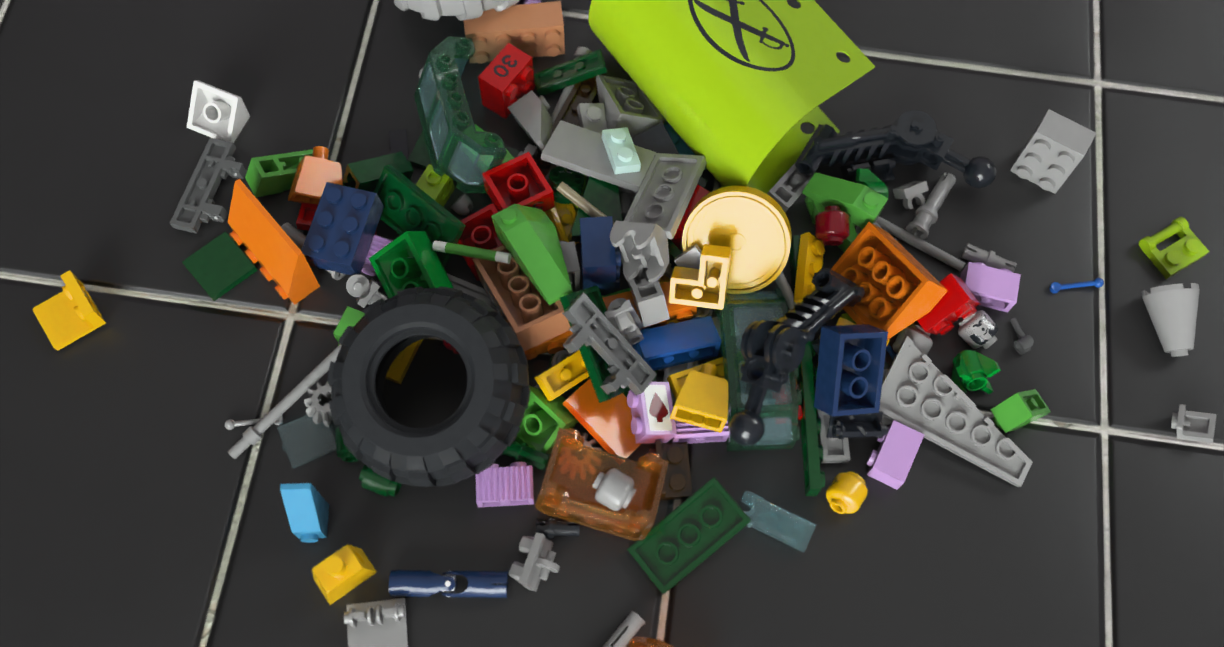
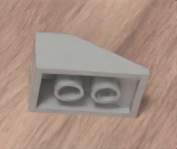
[596,75,665,138]

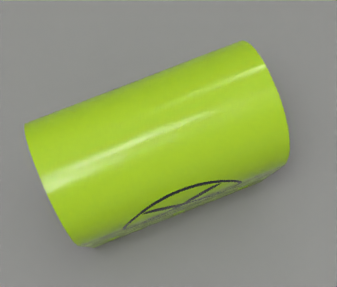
[588,0,875,194]

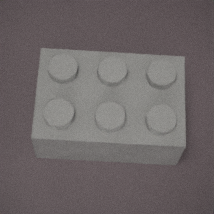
[1010,109,1096,194]

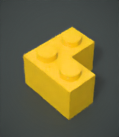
[669,244,732,310]

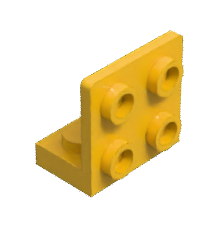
[32,270,106,350]

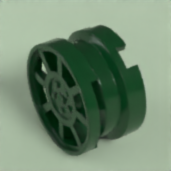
[548,166,585,204]

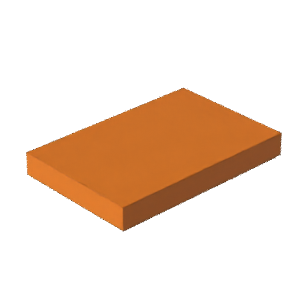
[562,379,642,465]

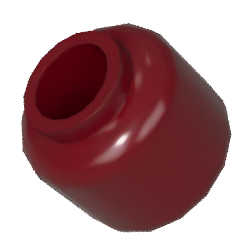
[815,206,850,246]

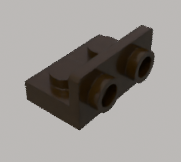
[649,440,692,501]

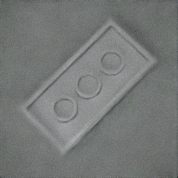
[541,120,656,192]

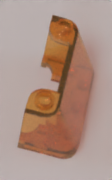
[535,428,669,540]

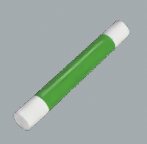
[432,240,511,264]

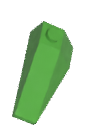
[491,204,573,305]

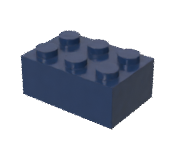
[301,182,384,275]
[580,216,621,296]
[814,324,888,417]

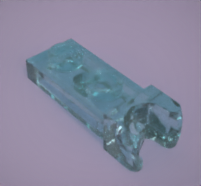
[742,491,816,552]

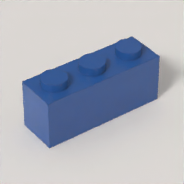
[632,316,722,371]

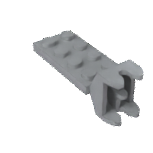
[610,153,707,283]

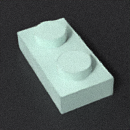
[601,127,641,174]

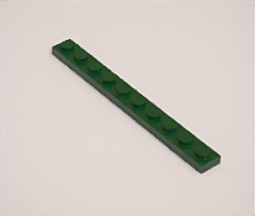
[789,235,825,496]

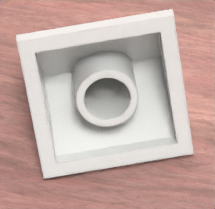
[187,80,250,143]

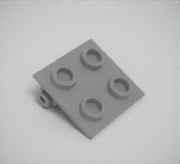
[344,598,408,647]

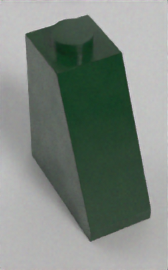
[343,151,414,192]
[568,176,622,242]

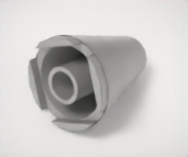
[1142,283,1200,357]

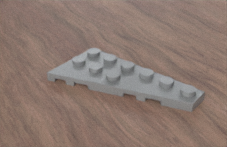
[879,336,1033,487]

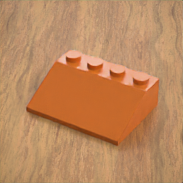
[228,179,320,305]
[831,222,948,340]

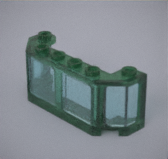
[414,36,507,193]
[715,288,802,451]

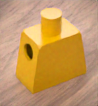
[670,363,728,432]
[312,544,377,605]

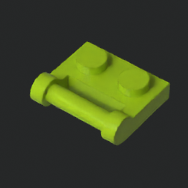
[1139,217,1210,279]

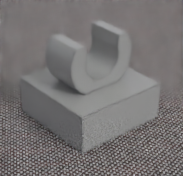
[892,181,929,209]

